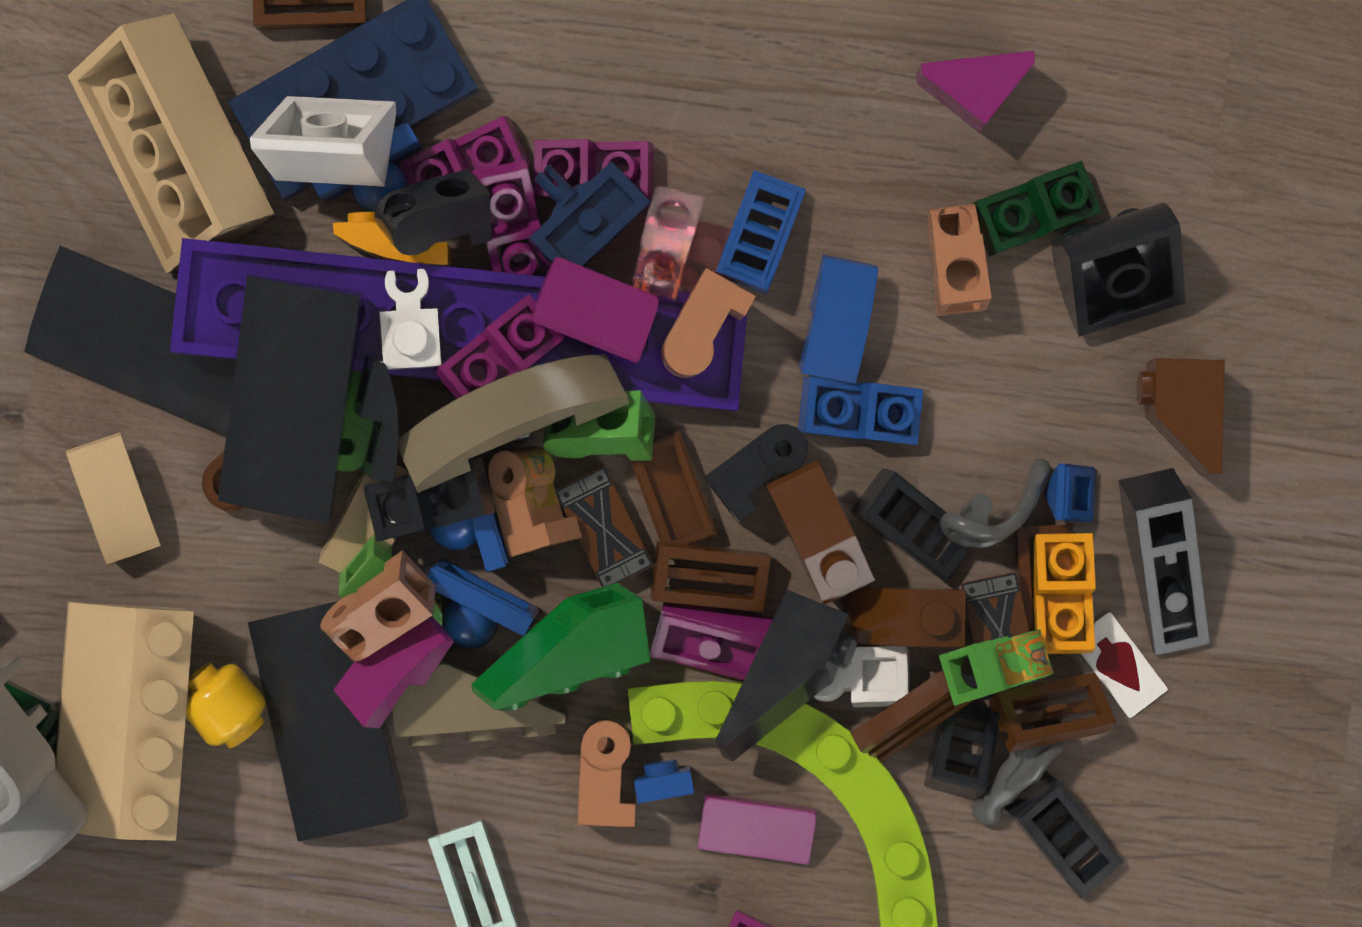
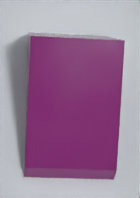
[916,51,1035,133]

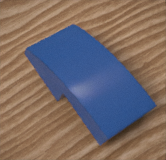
[799,254,878,384]
[798,377,923,445]

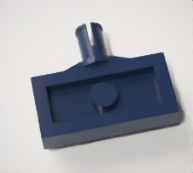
[529,161,650,267]

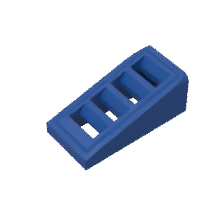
[715,170,806,295]

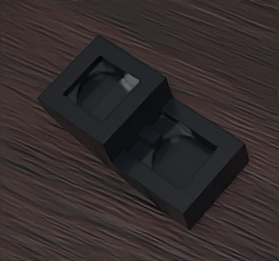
[353,355,399,483]
[363,457,495,542]

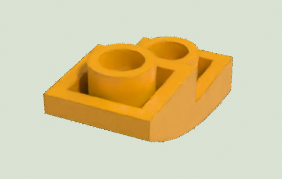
[333,212,453,267]
[1034,533,1096,654]

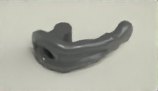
[940,459,1050,549]
[971,708,1067,826]

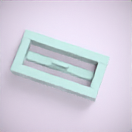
[428,819,519,927]

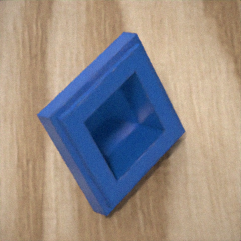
[1043,464,1096,523]

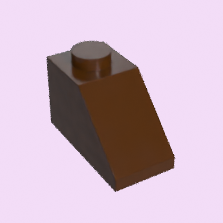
[1137,358,1225,475]
[766,461,875,604]
[846,587,966,648]

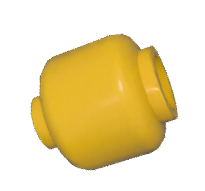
[186,662,266,749]

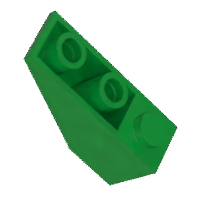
[471,583,650,711]

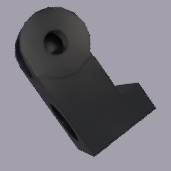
[374,169,492,255]
[704,424,808,523]

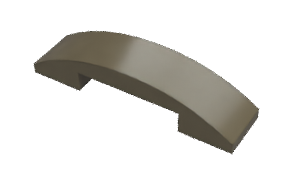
[398,354,629,493]

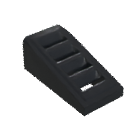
[851,468,972,583]
[924,673,1004,799]
[1004,771,1123,899]

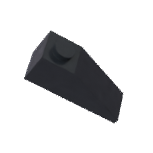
[1118,468,1210,656]
[715,590,858,761]

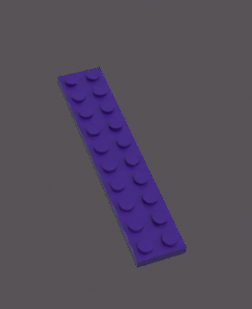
[170,238,748,412]

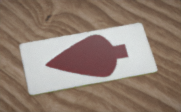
[1081,612,1168,718]

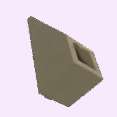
[392,662,568,746]

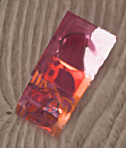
[632,185,705,300]

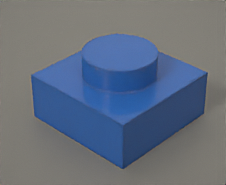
[634,759,694,804]

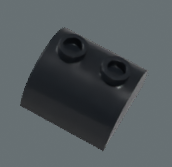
[1052,202,1186,337]

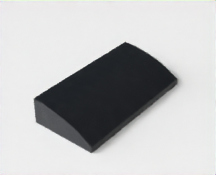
[24,245,236,436]
[218,274,363,523]
[248,601,409,842]

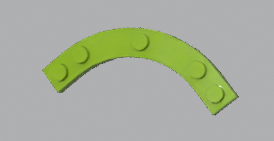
[628,680,938,927]

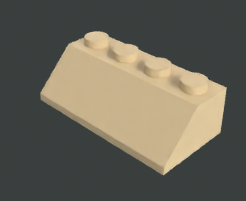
[68,13,274,274]
[55,602,194,841]

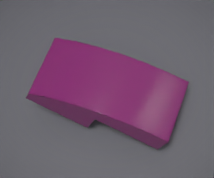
[400,115,532,185]
[534,139,654,200]
[471,160,550,277]
[435,294,565,399]
[333,616,454,728]

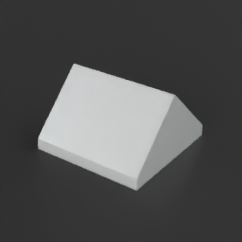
[250,96,396,187]

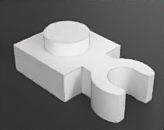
[380,269,441,370]
[814,646,910,707]

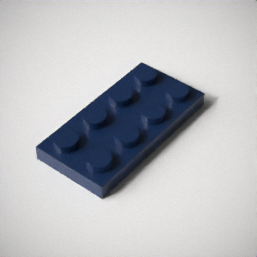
[228,0,479,201]

